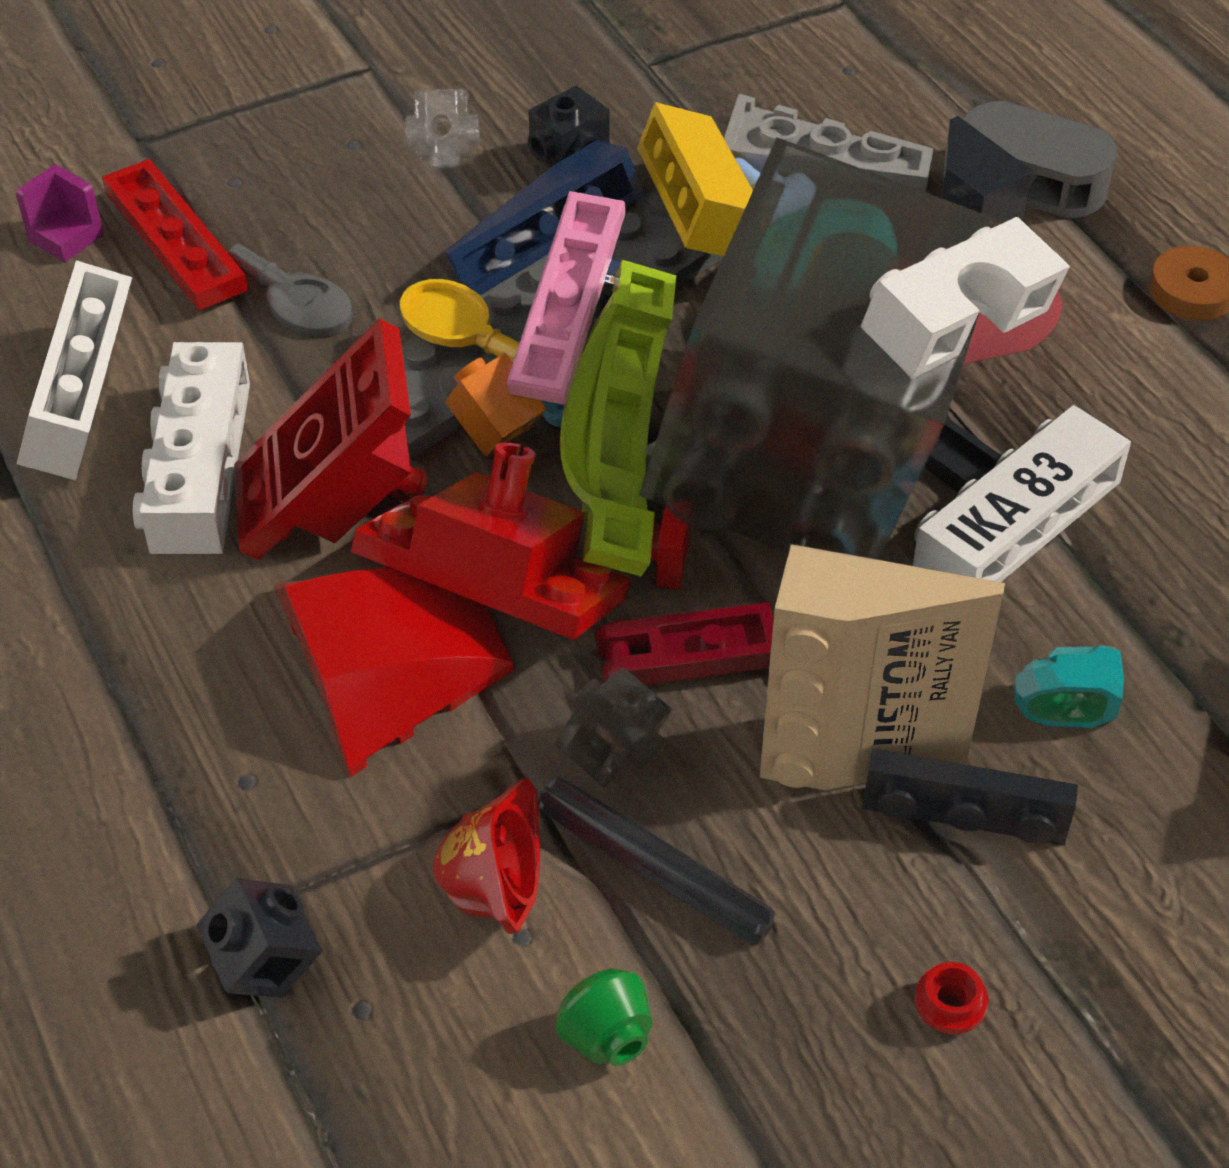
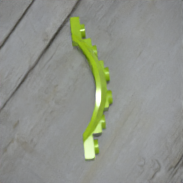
[560,260,676,576]

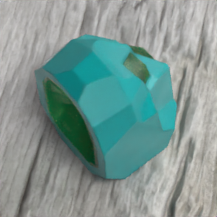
[1013,645,1124,728]

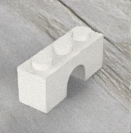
[861,217,1070,379]

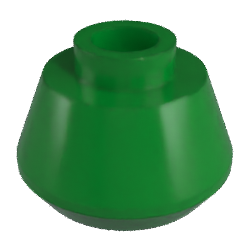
[556,968,653,1066]

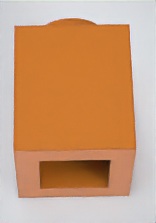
[444,352,547,458]

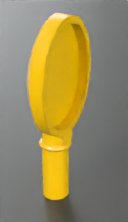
[400,279,520,362]

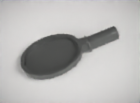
[228,244,353,338]

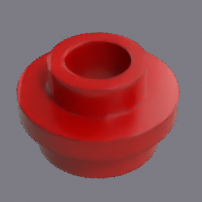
[915,962,989,1034]

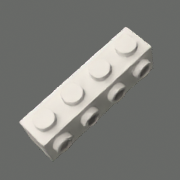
[133,342,250,554]

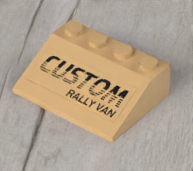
[760,544,1005,790]

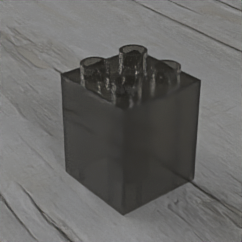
[639,137,1004,560]

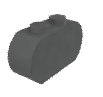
[963,101,1117,218]

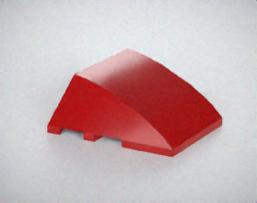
[274,568,513,778]

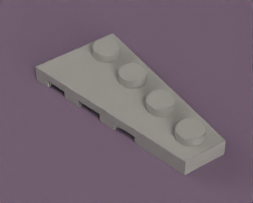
[724,94,933,195]

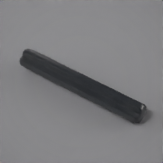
[539,777,775,945]

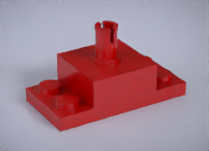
[234,318,427,560]
[351,442,630,640]

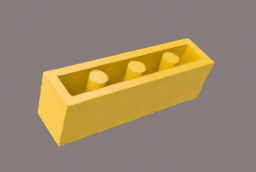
[637,102,766,262]

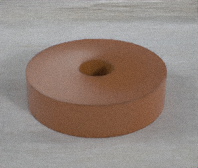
[1149,246,1229,320]

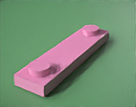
[507,191,626,405]

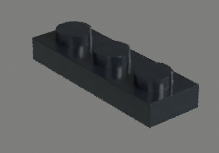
[862,748,1078,845]

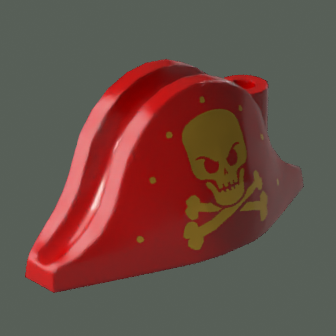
[433,777,540,934]

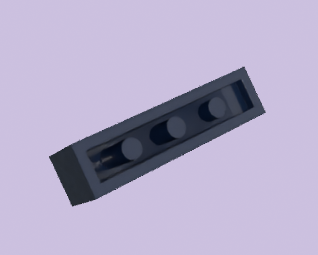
[444,140,646,295]

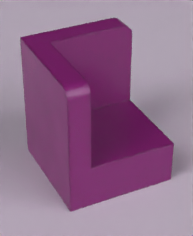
[16,164,104,262]

